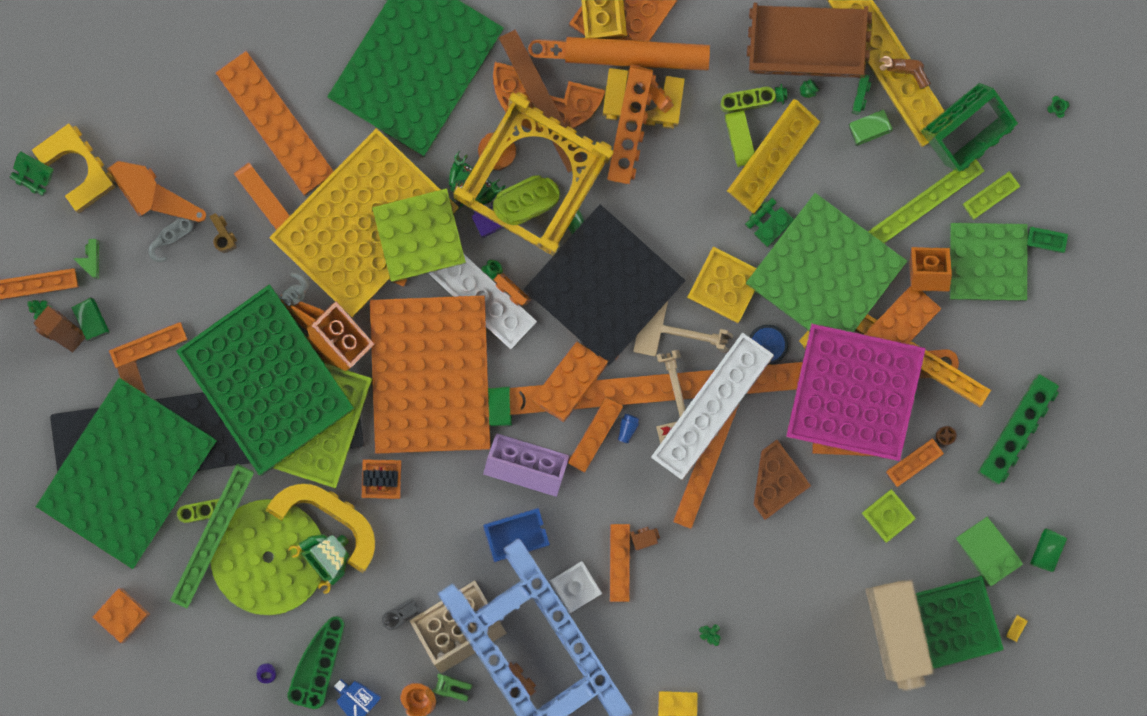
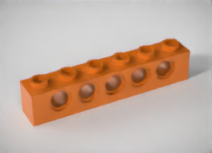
[607,65,656,184]

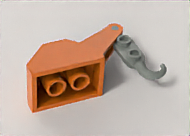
[107,161,206,262]
[279,273,374,371]

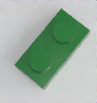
[851,74,872,115]
[1027,227,1068,254]

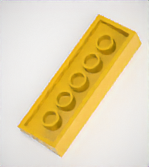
[581,0,627,39]

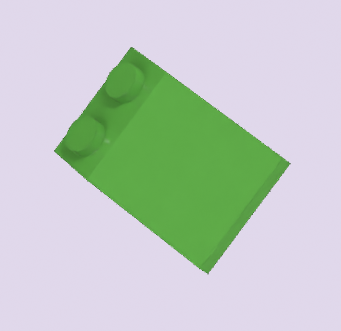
[955,517,1023,586]

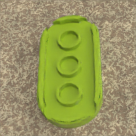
[493,175,560,225]

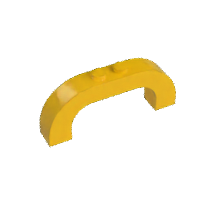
[265,484,375,573]

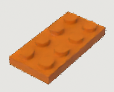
[864,286,942,344]
[532,341,608,422]

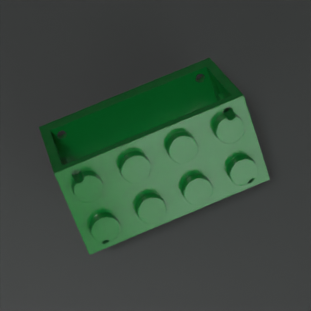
[921,83,1018,172]

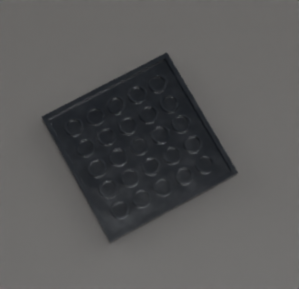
[523,204,686,366]

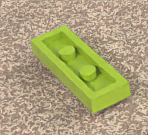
[962,171,1021,220]

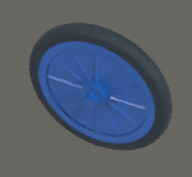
[749,325,788,365]

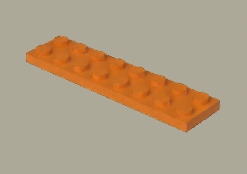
[216,51,334,196]

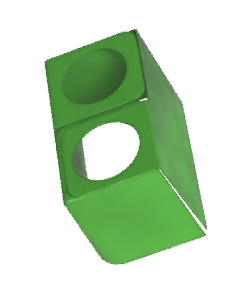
[849,110,893,146]

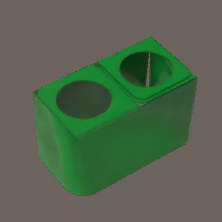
[72,297,110,341]
[488,386,512,426]
[1030,528,1067,572]

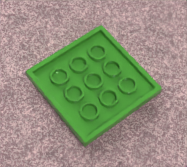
[950,223,1028,301]

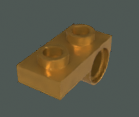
[209,213,237,253]

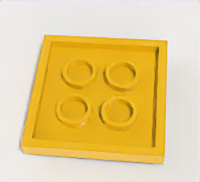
[687,246,757,324]

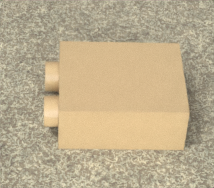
[866,580,933,690]

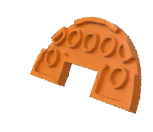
[493,62,606,132]

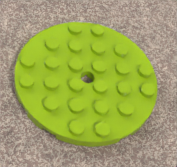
[211,499,322,615]

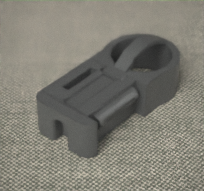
[382,598,421,630]

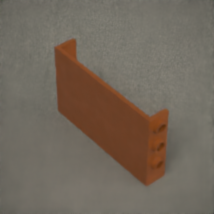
[747,2,872,78]

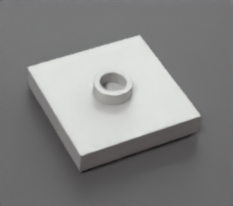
[550,561,602,614]

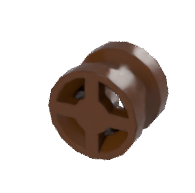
[936,426,957,446]

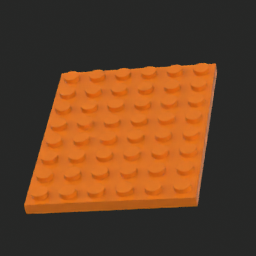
[370,295,491,453]

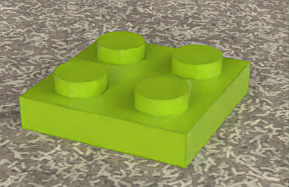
[861,489,916,543]

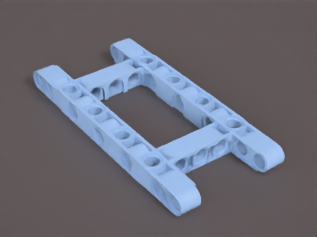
[438,539,633,716]

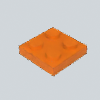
[494,274,532,306]

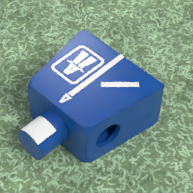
[334,679,382,716]

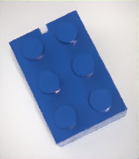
[483,508,550,562]

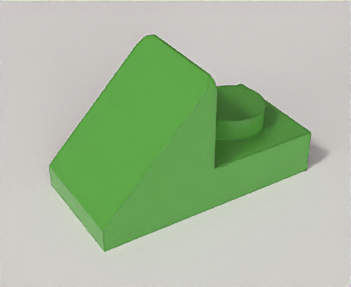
[73,239,99,279]

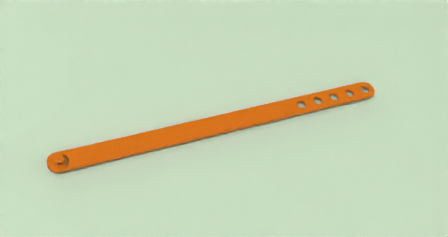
[510,349,959,415]

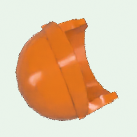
[400,683,436,716]

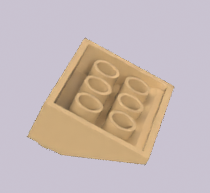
[409,581,507,674]

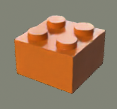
[909,247,952,291]
[93,588,150,643]

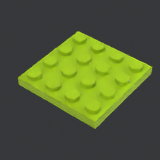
[372,189,466,282]

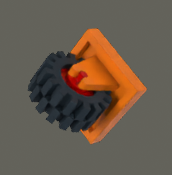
[361,459,402,499]

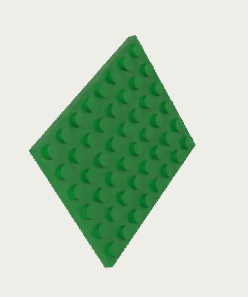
[327,0,504,157]
[176,284,355,476]
[35,377,217,569]

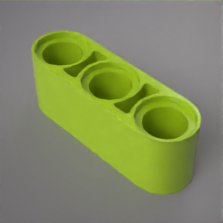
[720,87,776,113]
[725,110,755,167]
[177,498,220,523]

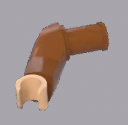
[879,56,931,90]

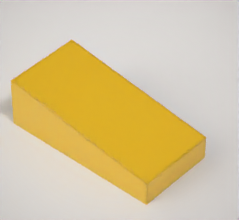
[1006,615,1028,642]

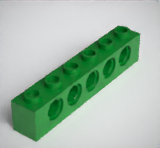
[977,374,1059,485]

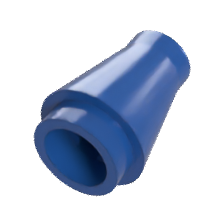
[618,414,639,443]

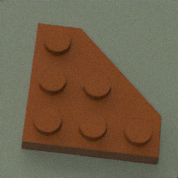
[753,440,811,520]

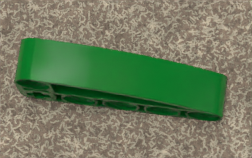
[287,616,345,709]

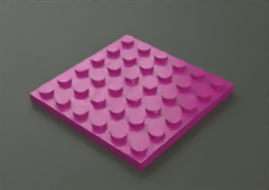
[786,323,926,461]

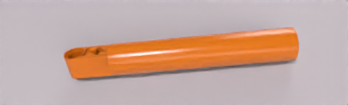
[528,37,710,71]

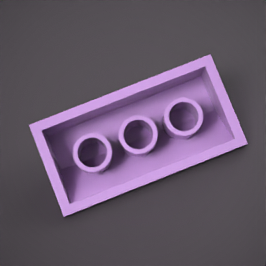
[483,433,569,497]

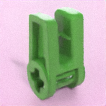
[433,673,473,702]

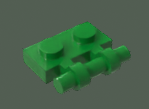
[10,151,54,196]
[745,198,794,247]

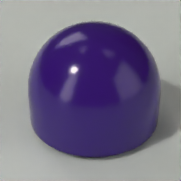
[256,663,276,684]

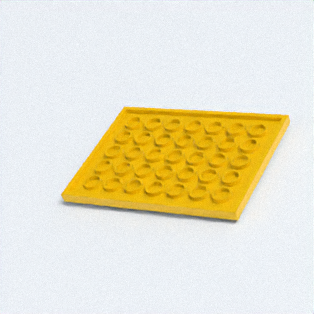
[269,128,459,318]

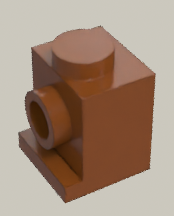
[630,527,660,551]

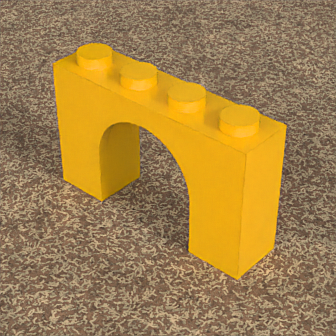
[603,68,685,129]
[32,123,116,213]

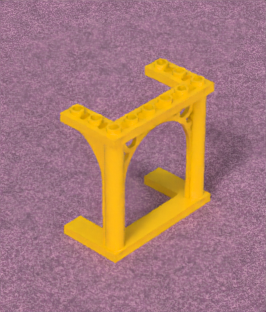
[454,92,614,256]

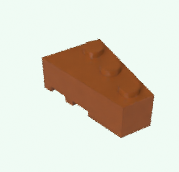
[33,306,85,353]

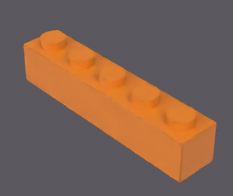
[628,67,674,114]

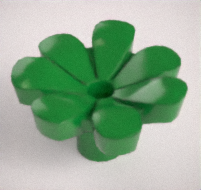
[27,300,53,320]
[699,624,721,646]

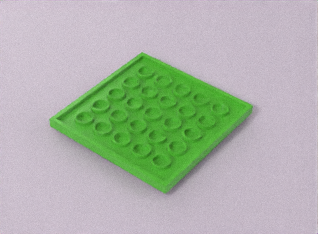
[746,193,907,332]

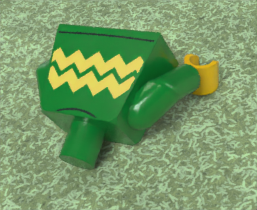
[288,534,349,594]

